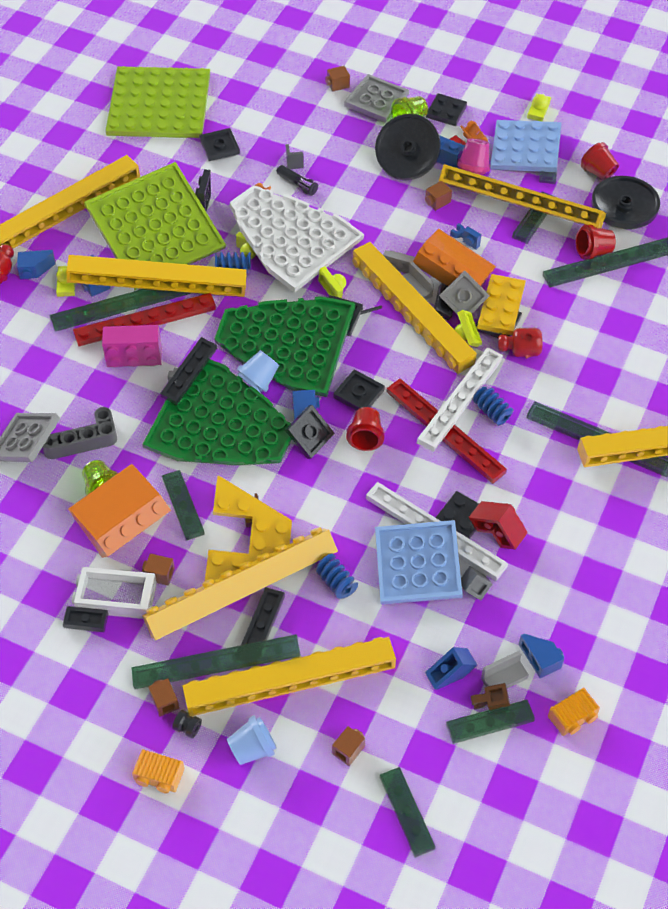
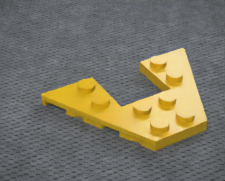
[205,476,292,581]

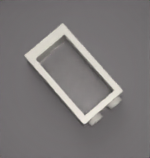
[72,567,157,619]

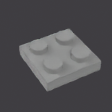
[439,271,490,315]

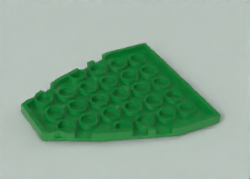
[214,296,356,397]
[142,359,292,465]

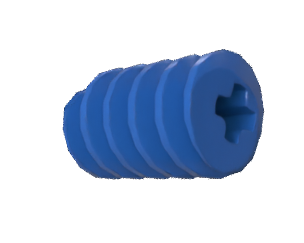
[215,252,251,274]
[473,387,514,426]
[316,553,358,599]

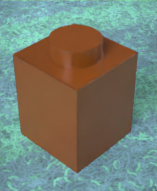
[325,65,350,92]
[425,181,452,211]
[142,553,175,586]
[148,678,180,717]
[332,726,365,766]

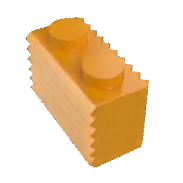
[548,687,600,736]
[132,749,185,793]

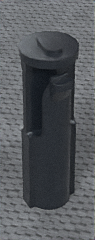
[276,165,319,196]

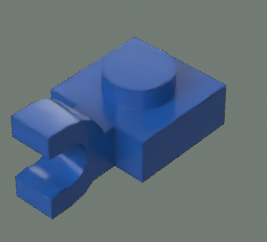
[450,223,482,250]

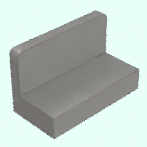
[383,250,415,273]
[403,262,434,300]
[481,651,529,688]

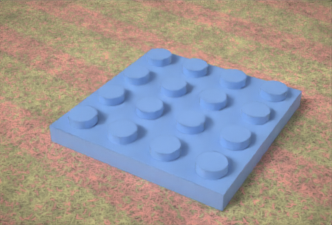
[491,120,561,172]
[375,520,463,604]

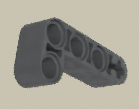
[42,407,117,459]

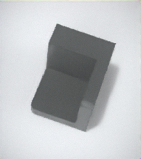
[285,144,304,169]
[461,566,493,600]

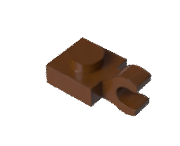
[471,683,511,710]

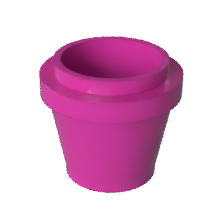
[457,139,491,175]

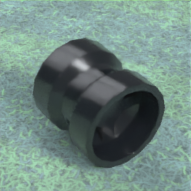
[172,710,202,739]

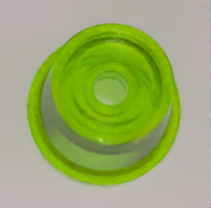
[391,96,428,118]
[82,460,118,495]

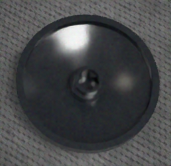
[375,114,441,180]
[591,176,660,229]

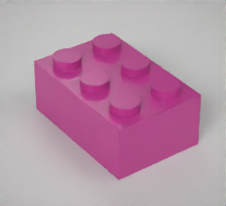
[102,325,162,367]

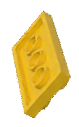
[477,274,526,336]

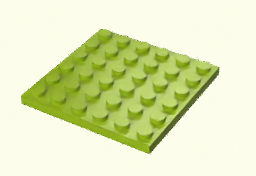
[105,66,211,138]
[84,162,226,290]

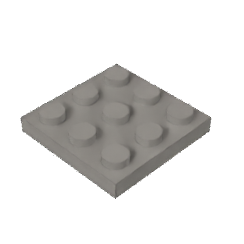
[344,74,409,123]
[0,413,60,462]

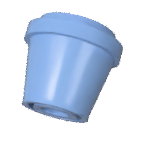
[237,350,279,393]
[227,715,277,765]

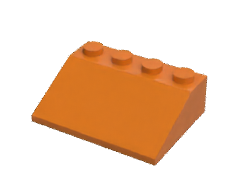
[413,229,496,287]
[68,464,171,558]

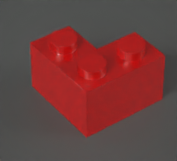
[469,501,528,550]

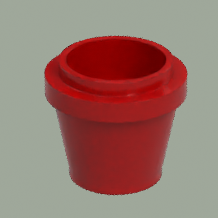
[581,142,619,180]
[576,225,616,260]
[346,407,385,451]

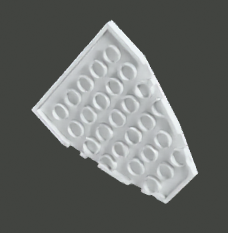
[230,185,364,293]

